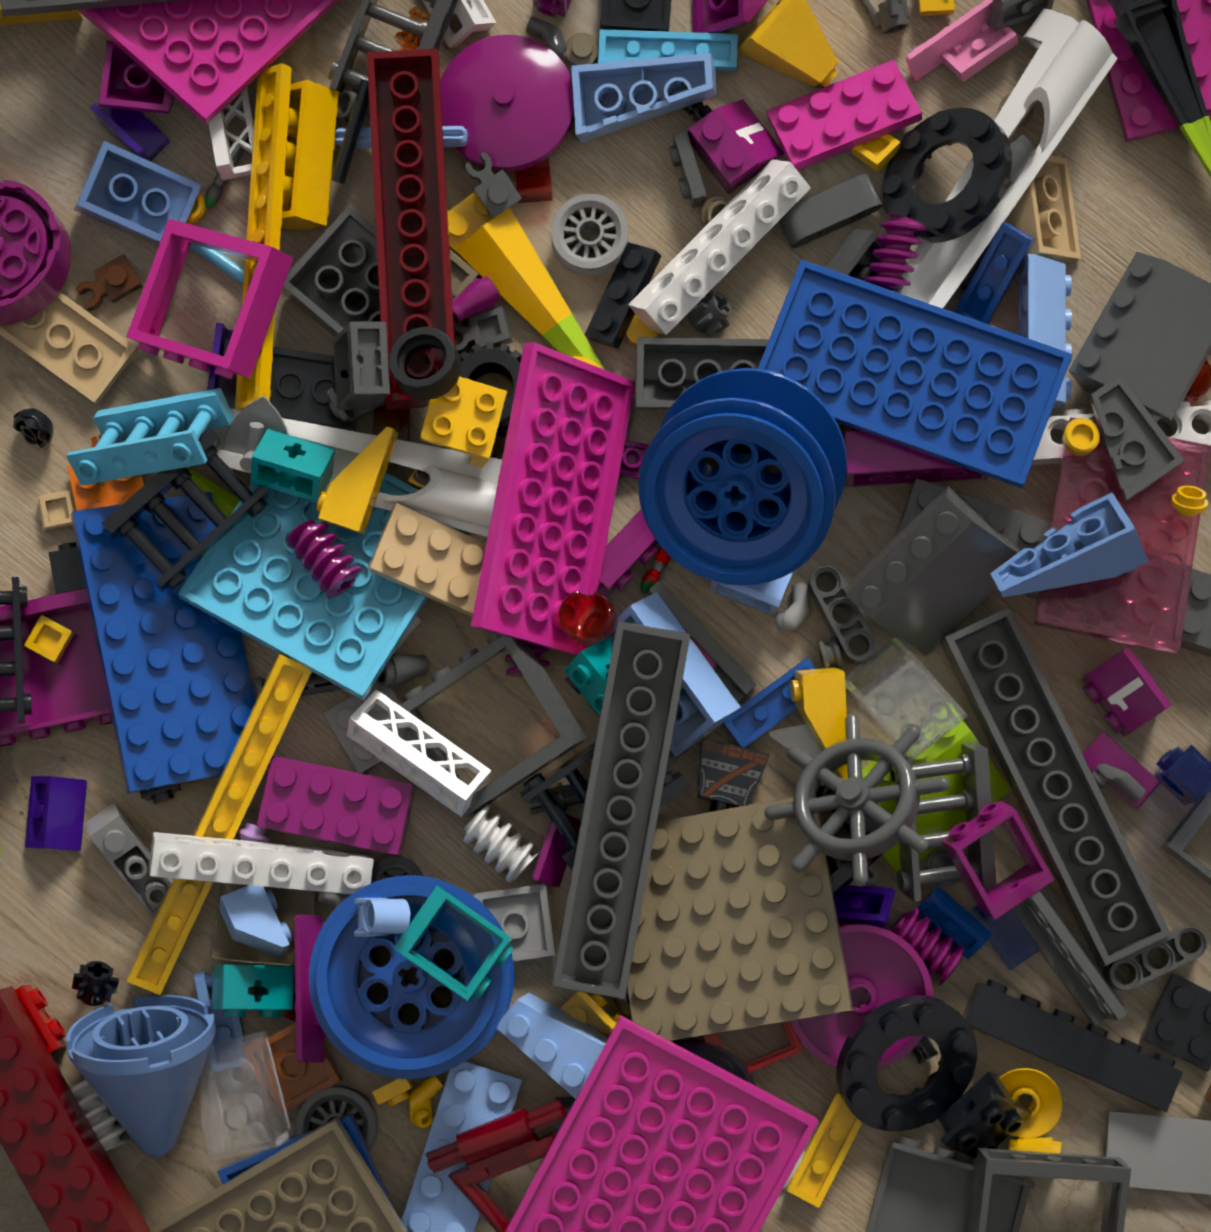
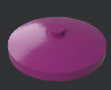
[441,35,575,172]
[791,923,933,1070]

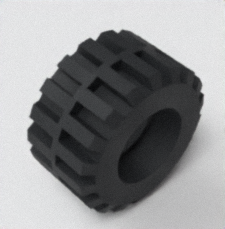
[459,342,522,437]

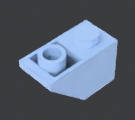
[219,885,292,958]

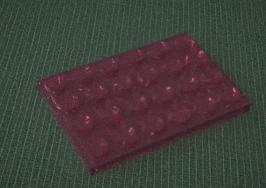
[1034,417,1211,653]

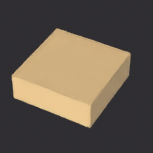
[37,489,76,532]

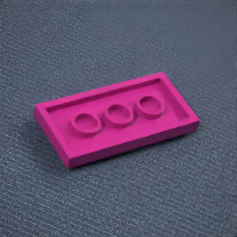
[766,60,922,171]

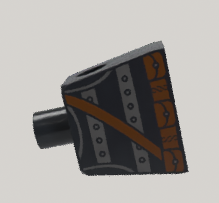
[697,738,769,812]

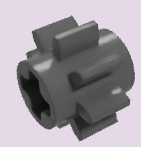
[688,290,732,335]

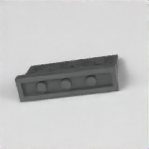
[1011,889,1127,1026]

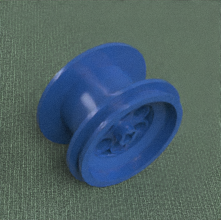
[638,368,847,585]
[309,875,514,1079]

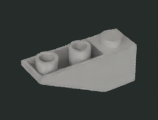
[85,802,172,917]

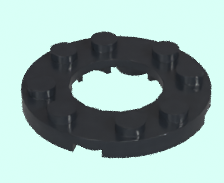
[882,108,1012,243]
[836,995,977,1131]

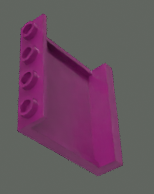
[0,588,113,747]

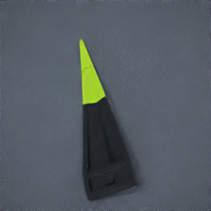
[1108,0,1211,178]

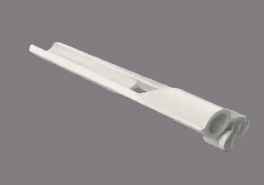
[892,9,1118,308]
[203,408,502,537]

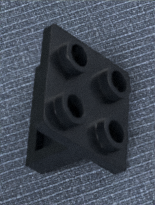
[938,1071,1032,1158]

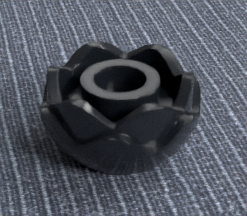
[13,408,54,448]

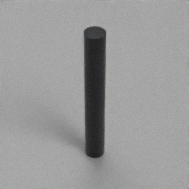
[331,79,369,184]

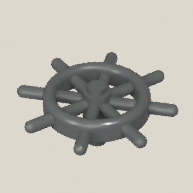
[764,713,950,887]

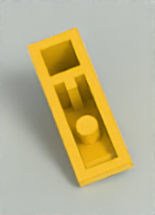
[316,427,398,535]
[790,668,848,779]

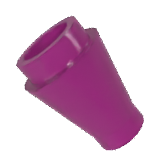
[453,276,500,323]

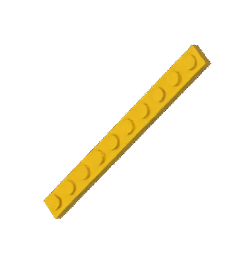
[235,63,292,410]
[127,653,312,995]

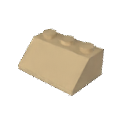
[1004,155,1081,266]

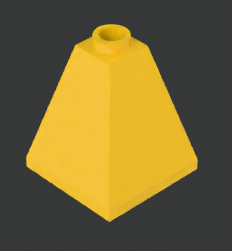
[737,0,838,87]

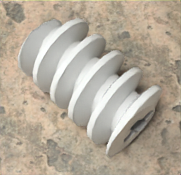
[463,804,540,883]
[71,1080,132,1151]

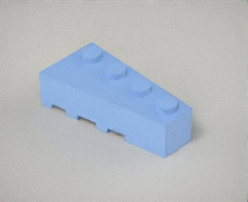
[497,992,608,1099]

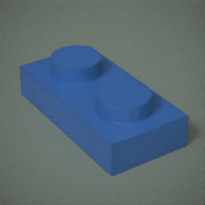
[917,886,992,959]

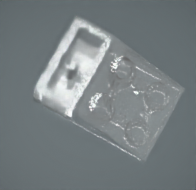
[845,637,967,760]

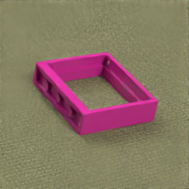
[126,218,293,380]

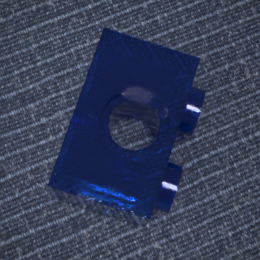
[1154,744,1211,805]

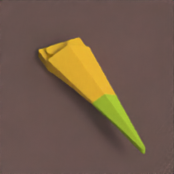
[448,193,632,422]

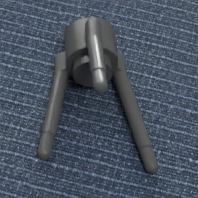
[860,0,911,34]

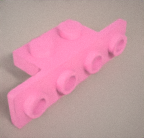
[906,0,1019,82]

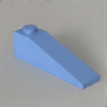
[990,493,1149,598]

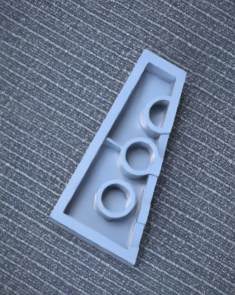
[571,53,717,143]

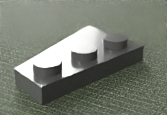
[1089,375,1185,504]

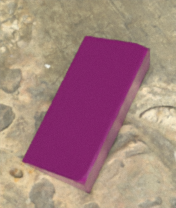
[532,813,581,887]

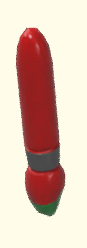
[640,548,671,594]

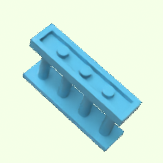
[66,388,234,485]

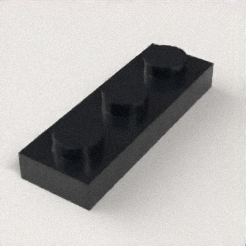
[584,242,661,349]

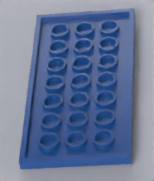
[758,259,1073,489]
[70,492,269,794]

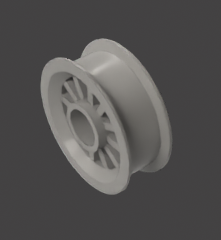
[551,194,628,276]

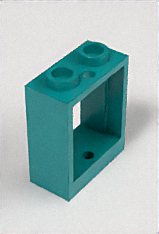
[393,886,514,1001]

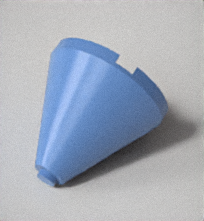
[66,995,216,1157]

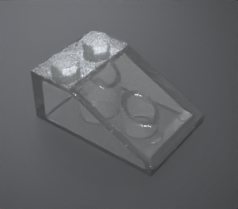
[199,1031,293,1161]

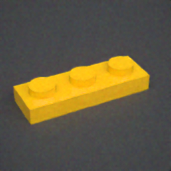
[786,1092,863,1208]

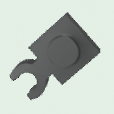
[464,152,522,219]
[454,306,513,355]

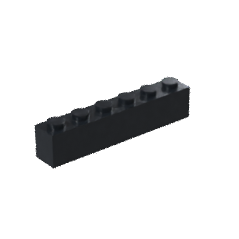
[962,979,1183,1113]

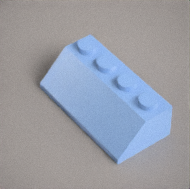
[1018,254,1072,409]
[593,592,741,757]

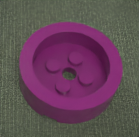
[0,180,71,326]

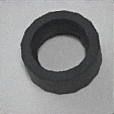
[388,327,461,401]

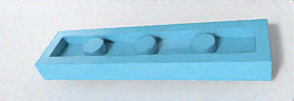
[598,29,738,72]

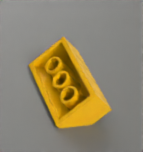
[281,80,339,231]

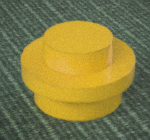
[1171,486,1208,517]

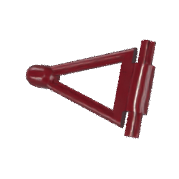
[426,1100,566,1232]

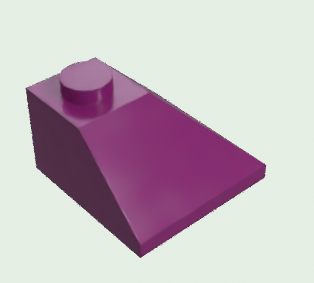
[693,0,768,33]

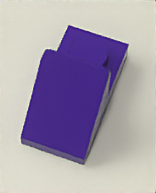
[834,885,896,928]

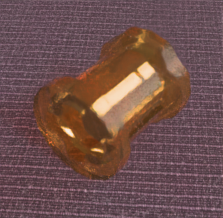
[394,7,430,50]

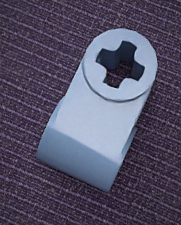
[354,898,410,937]

